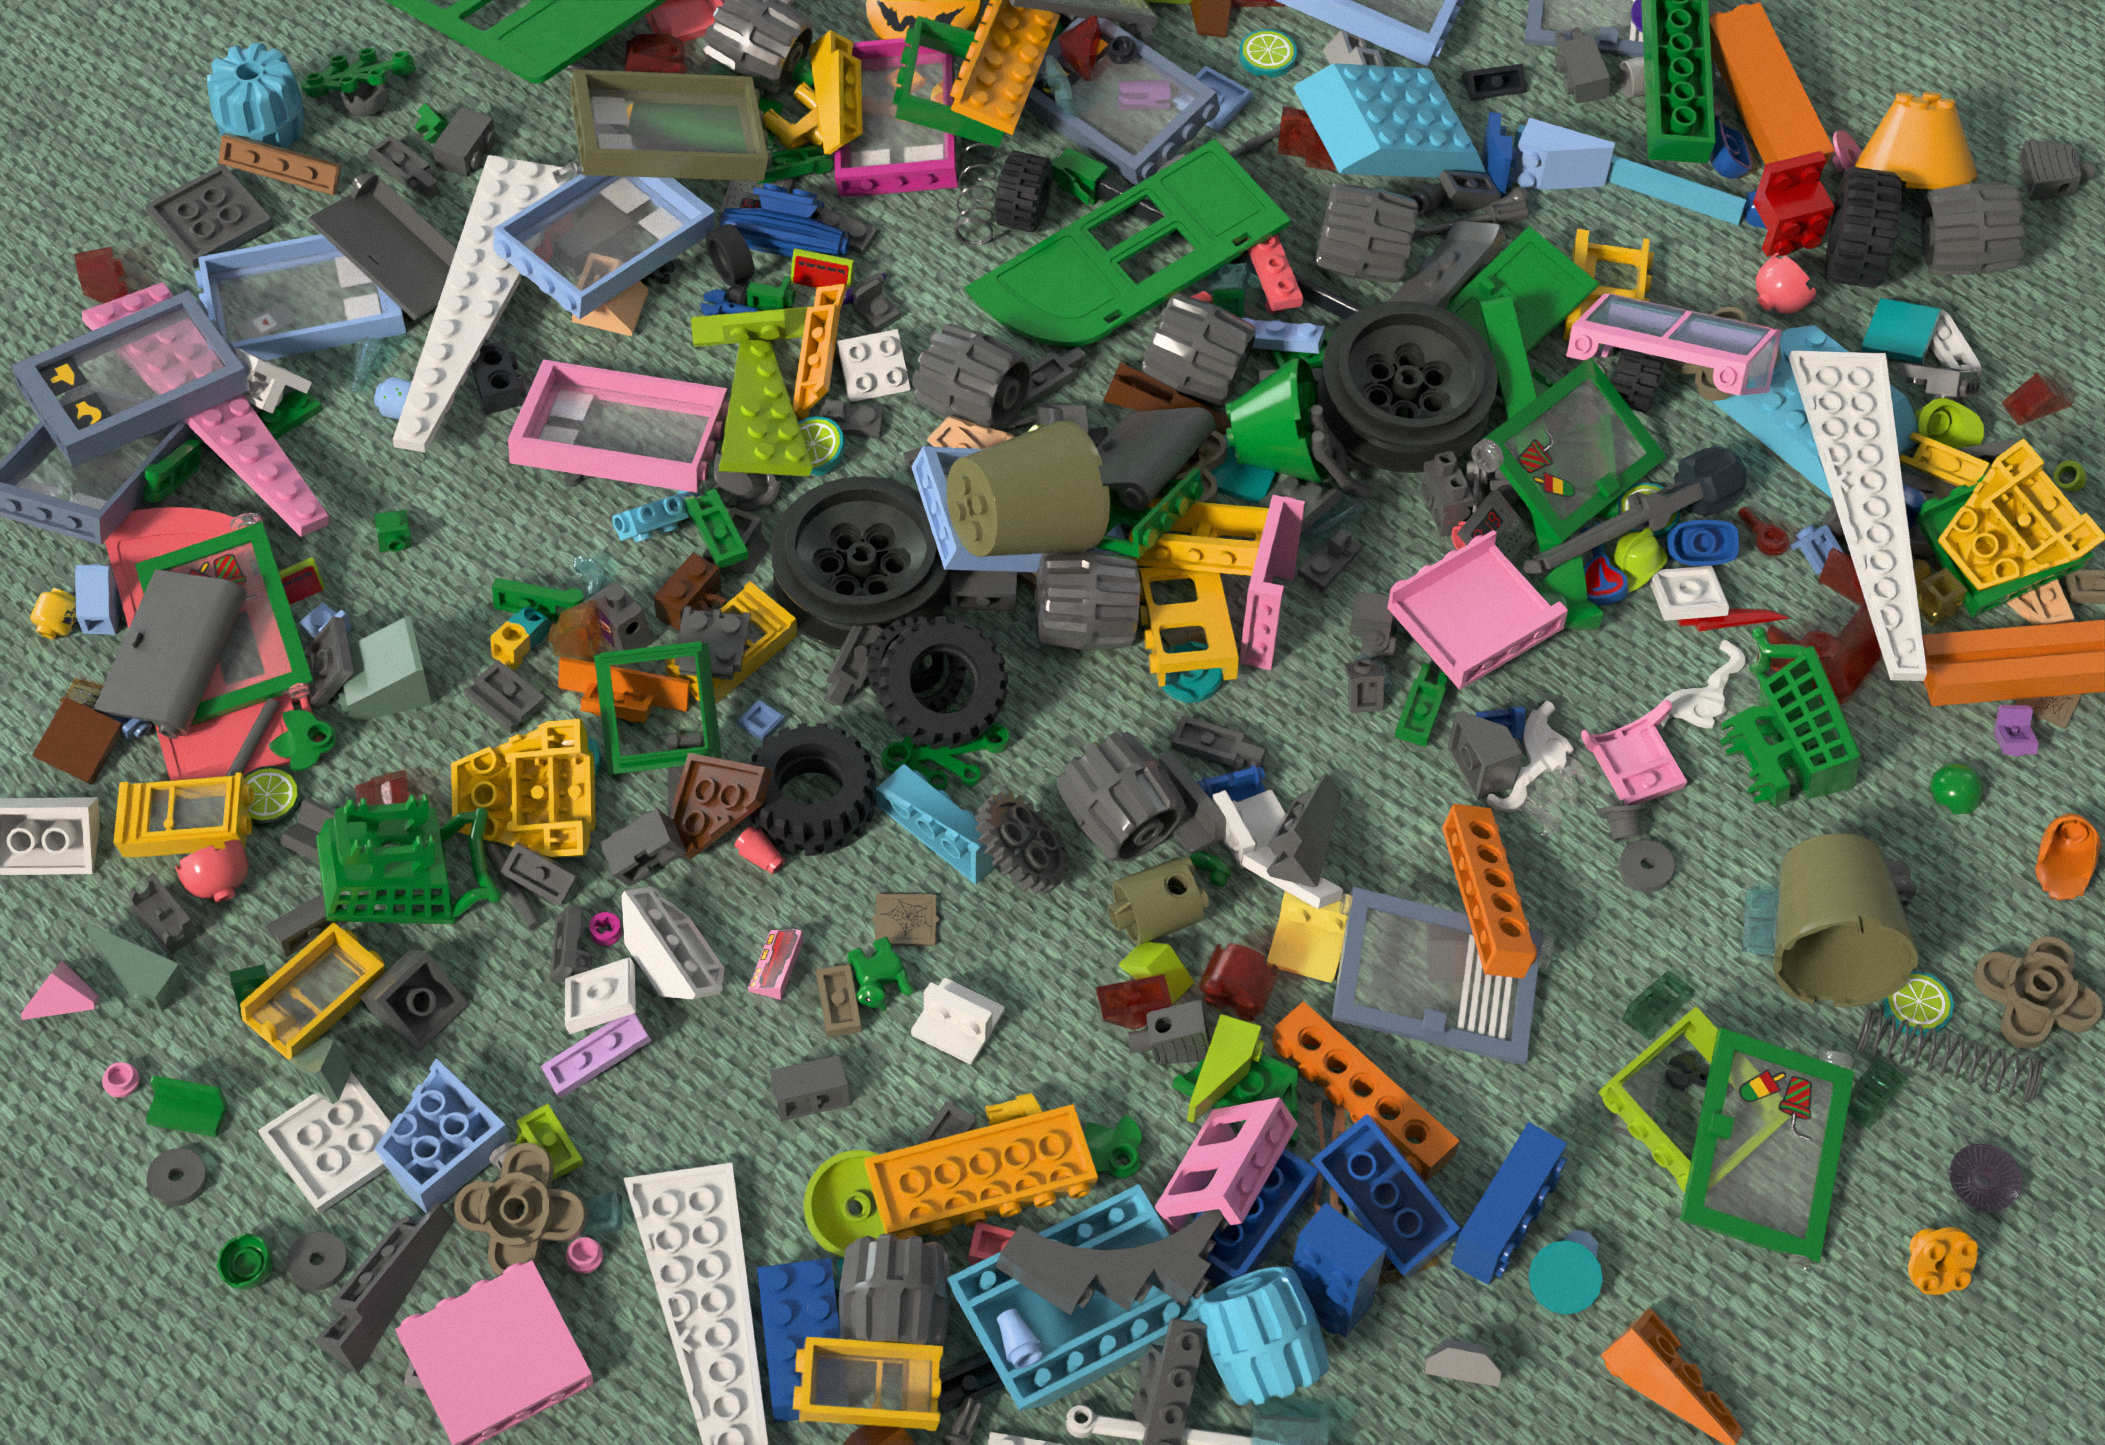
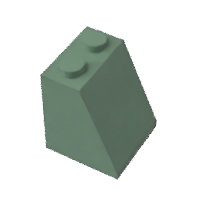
[338,616,432,723]

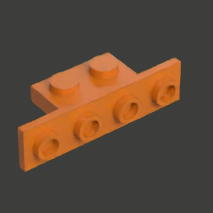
[558,657,690,723]

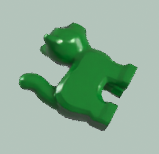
[847,936,914,1011]

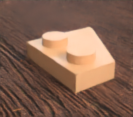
[927,415,1015,449]
[2007,580,2074,626]

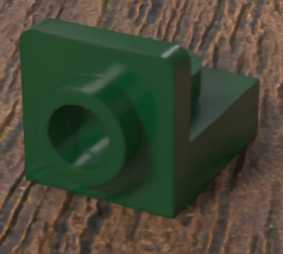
[229,964,275,1022]

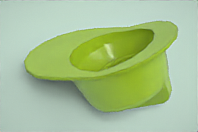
[1914,398,1984,449]
[1609,528,1667,592]

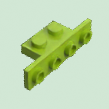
[691,306,812,347]

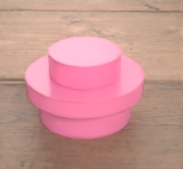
[102,1062,140,1098]
[566,1237,603,1274]

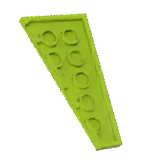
[718,340,813,476]

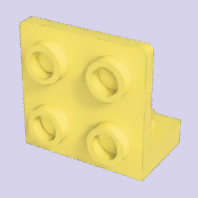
[1266,891,1351,983]

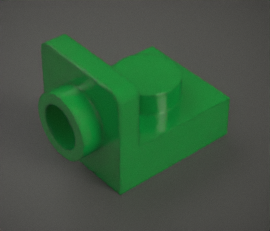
[747,276,796,311]
[374,510,412,552]

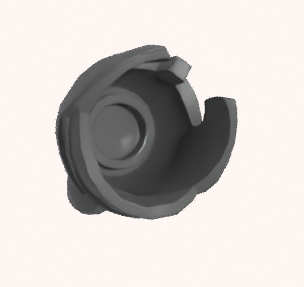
[711,449,781,512]

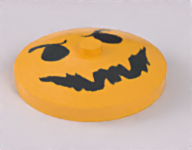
[866,0,982,40]

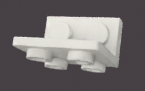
[835,329,910,402]
[1212,790,1285,869]

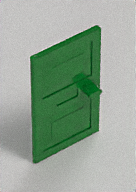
[1445,226,1600,356]

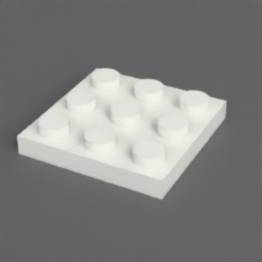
[258,1072,392,1214]

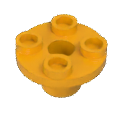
[1908,1227,1978,1295]

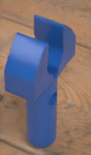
[700,289,759,316]

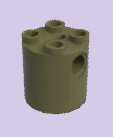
[1108,857,1209,946]

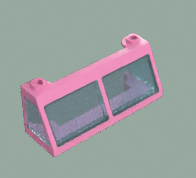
[1566,293,1782,396]

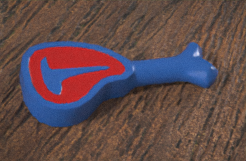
[1581,522,1629,606]

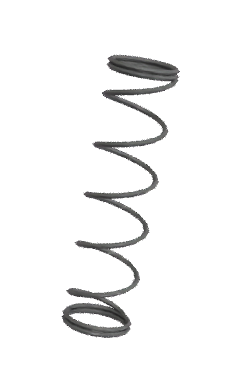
[954,137,998,245]

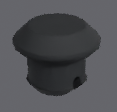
[727,283,750,306]

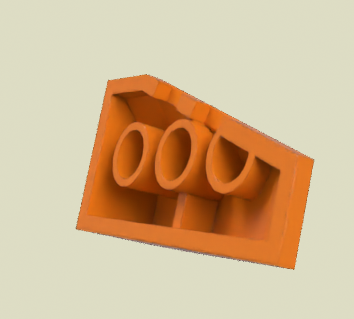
[1600,1307,1744,1445]

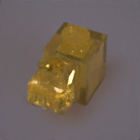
[1913,559,1967,626]

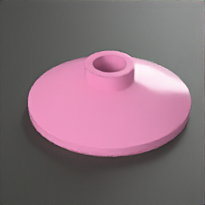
[1833,130,1862,173]

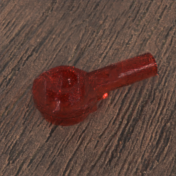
[1738,506,1789,556]

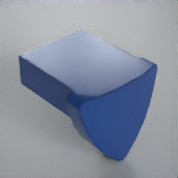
[1475,706,1525,745]

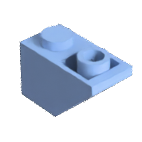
[75,564,122,635]

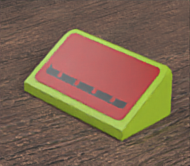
[791,248,854,289]
[254,557,325,605]

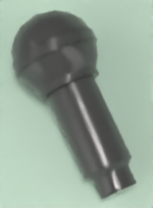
[1485,187,1530,210]

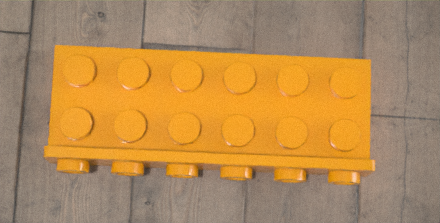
[950,0,1060,135]
[864,1104,1098,1239]

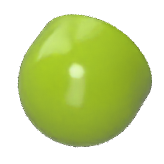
[2053,460,2087,491]

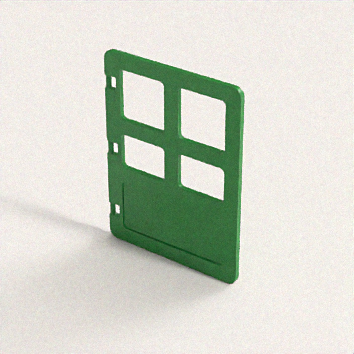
[385,0,667,84]

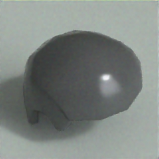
[340,82,389,117]

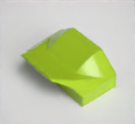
[516,1103,583,1180]

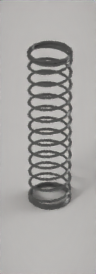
[1856,1008,2043,1104]

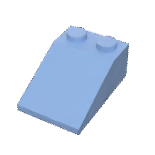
[1513,118,1616,190]

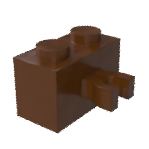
[653,553,727,631]

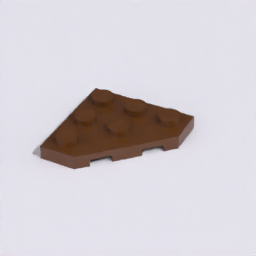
[669,753,773,859]

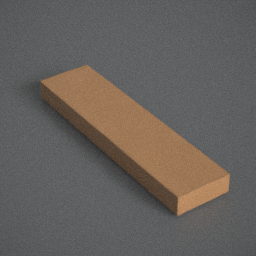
[218,132,342,196]

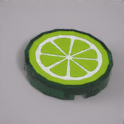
[243,765,303,829]

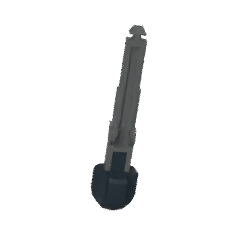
[1523,446,1747,573]

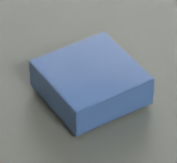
[737,699,785,742]

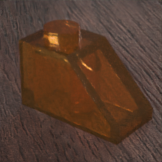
[548,600,602,662]

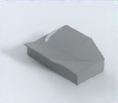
[1424,1339,1501,1387]

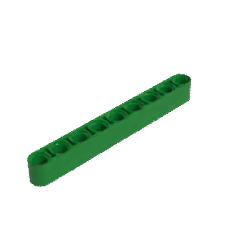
[1480,295,1571,553]

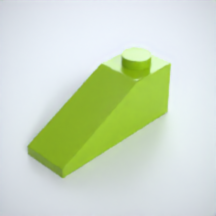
[1187,1014,1265,1123]

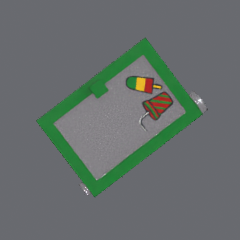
[1472,357,1666,545]
[135,513,315,726]
[1679,1028,1855,1269]

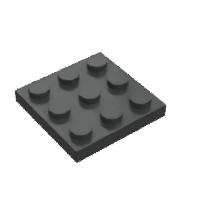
[145,165,273,269]

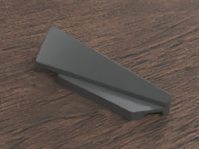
[1266,773,1341,887]
[314,1203,453,1373]

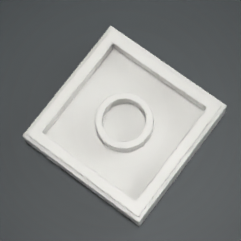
[1649,566,1729,621]
[565,957,636,1034]

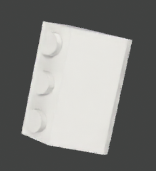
[0,797,100,875]

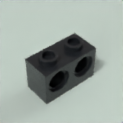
[470,341,526,415]

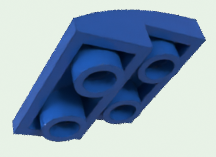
[1482,112,1517,198]

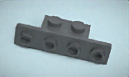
[1132,1318,1207,1445]

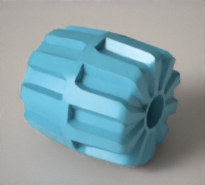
[207,43,304,150]
[1197,1266,1330,1406]

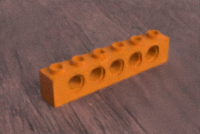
[1442,804,1537,979]
[1272,1001,1460,1182]

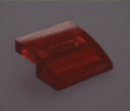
[1277,106,1335,171]

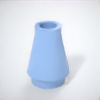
[997,1309,1042,1369]

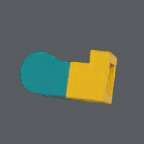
[490,606,552,671]

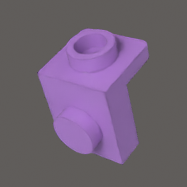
[1994,705,2039,757]

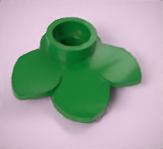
[268,710,337,771]
[1085,1115,1142,1179]

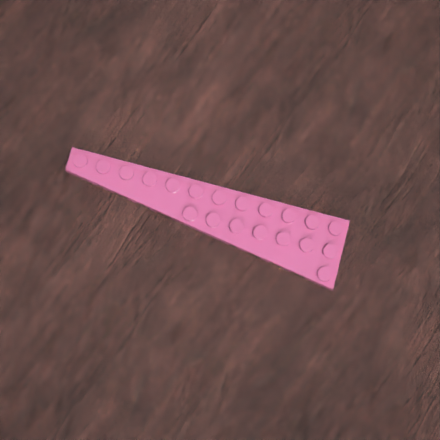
[82,282,329,537]

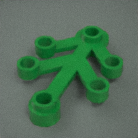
[300,48,416,98]
[881,709,1009,791]

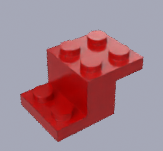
[1753,151,1835,257]

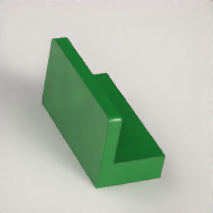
[145,1075,228,1137]

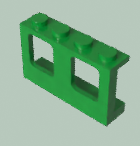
[1095,468,1204,559]

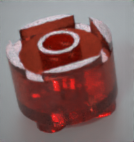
[1199,943,1280,1021]

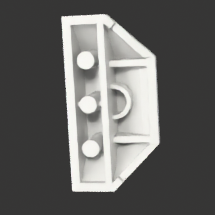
[622,887,725,999]

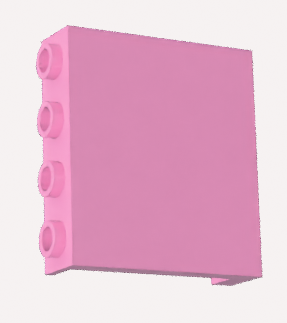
[1239,495,1305,670]
[1387,530,1568,690]
[395,1260,594,1445]

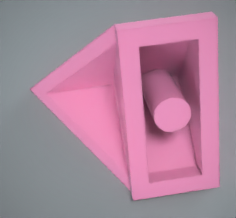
[21,961,99,1020]

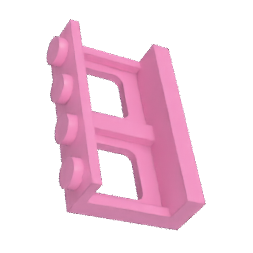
[1155,1097,1298,1234]

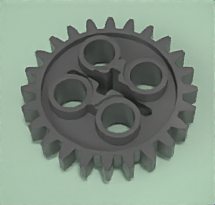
[975,792,1070,894]

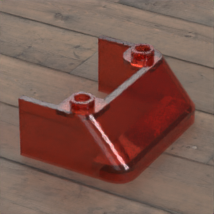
[1757,548,1883,704]

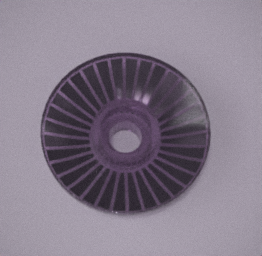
[1949,1144,2022,1211]

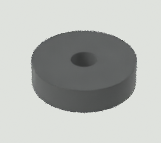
[1619,840,1675,892]
[146,1148,208,1206]
[287,1231,348,1291]

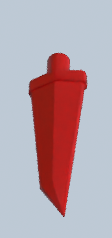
[1677,608,1789,632]

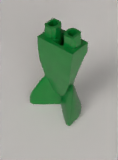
[1535,556,1604,631]

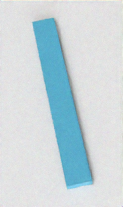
[1513,124,1747,225]

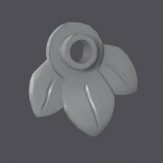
[1467,458,1489,513]

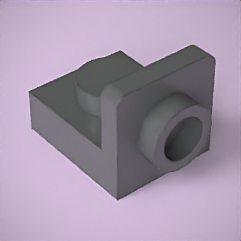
[853,279,901,333]
[1345,659,1384,714]

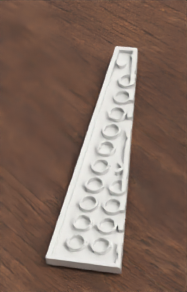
[393,155,578,452]
[1789,351,1927,681]
[624,1163,768,1445]

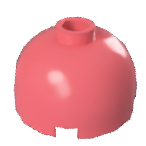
[1755,253,1816,315]
[175,840,249,903]

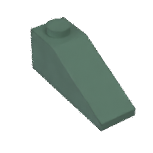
[85,924,185,1013]
[289,1036,352,1104]

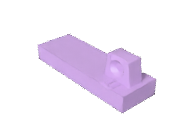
[541,1013,652,1097]

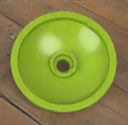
[803,1150,885,1259]

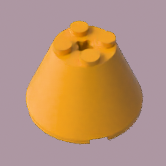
[1855,92,1978,189]

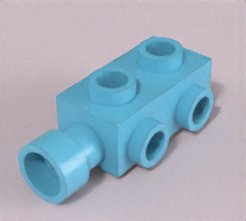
[612,490,701,543]

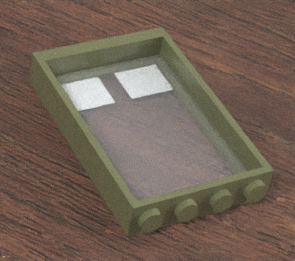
[570,69,772,181]

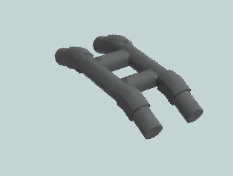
[1309,405,1371,499]

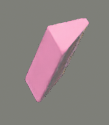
[748,929,804,1000]

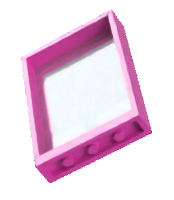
[835,38,958,197]

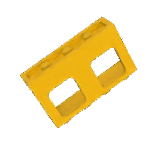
[1563,229,1654,348]
[1129,498,1269,576]
[1139,567,1239,687]

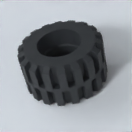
[994,150,1053,233]
[1612,328,1666,414]

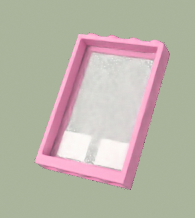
[508,360,729,493]

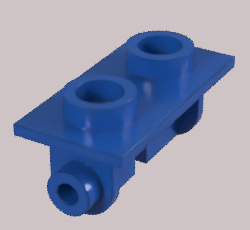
[1197,765,1266,802]

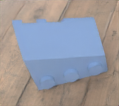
[374,1058,511,1214]

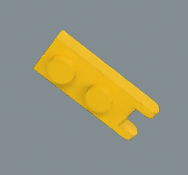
[1899,432,1991,487]

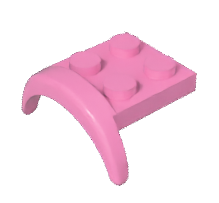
[1581,700,1687,805]

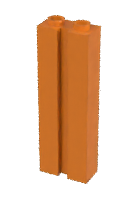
[1709,2,1835,165]
[1922,620,2105,706]

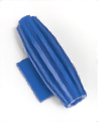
[720,183,850,258]

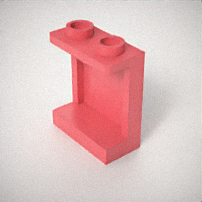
[644,0,724,49]

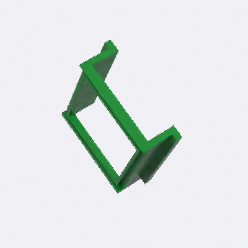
[594,641,722,776]

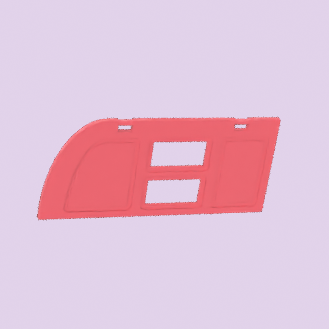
[105,507,325,781]

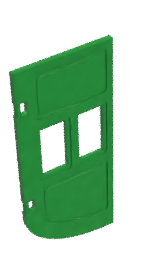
[964,139,1292,347]

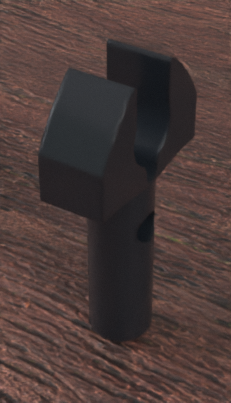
[1665,1054,1733,1096]

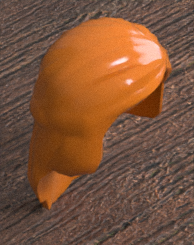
[2035,813,2102,901]

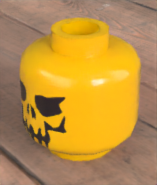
[30,588,77,640]

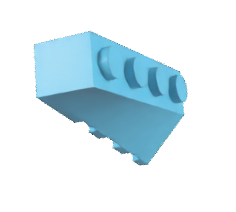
[876,764,995,885]

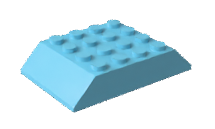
[1294,63,1487,178]
[1712,325,1919,499]
[946,1184,1205,1411]

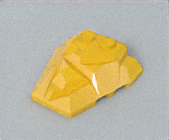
[1938,438,2105,591]
[451,719,596,858]

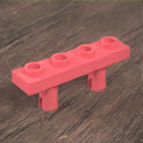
[1243,234,1303,314]

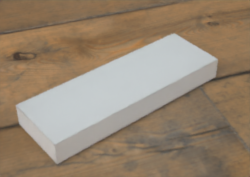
[1242,846,1343,909]

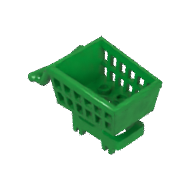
[1720,627,1861,808]
[316,794,502,924]

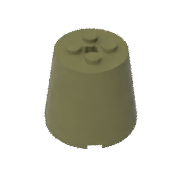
[947,420,1110,557]
[1773,833,1918,1007]

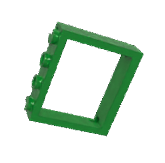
[892,16,1005,148]

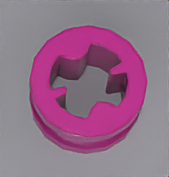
[589,912,622,946]

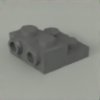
[1897,363,1980,402]

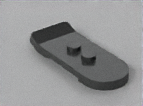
[1388,221,1505,309]

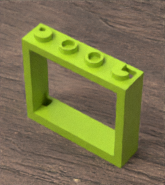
[1598,1006,1791,1193]

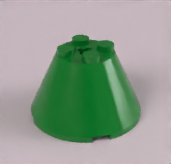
[1226,356,1329,483]

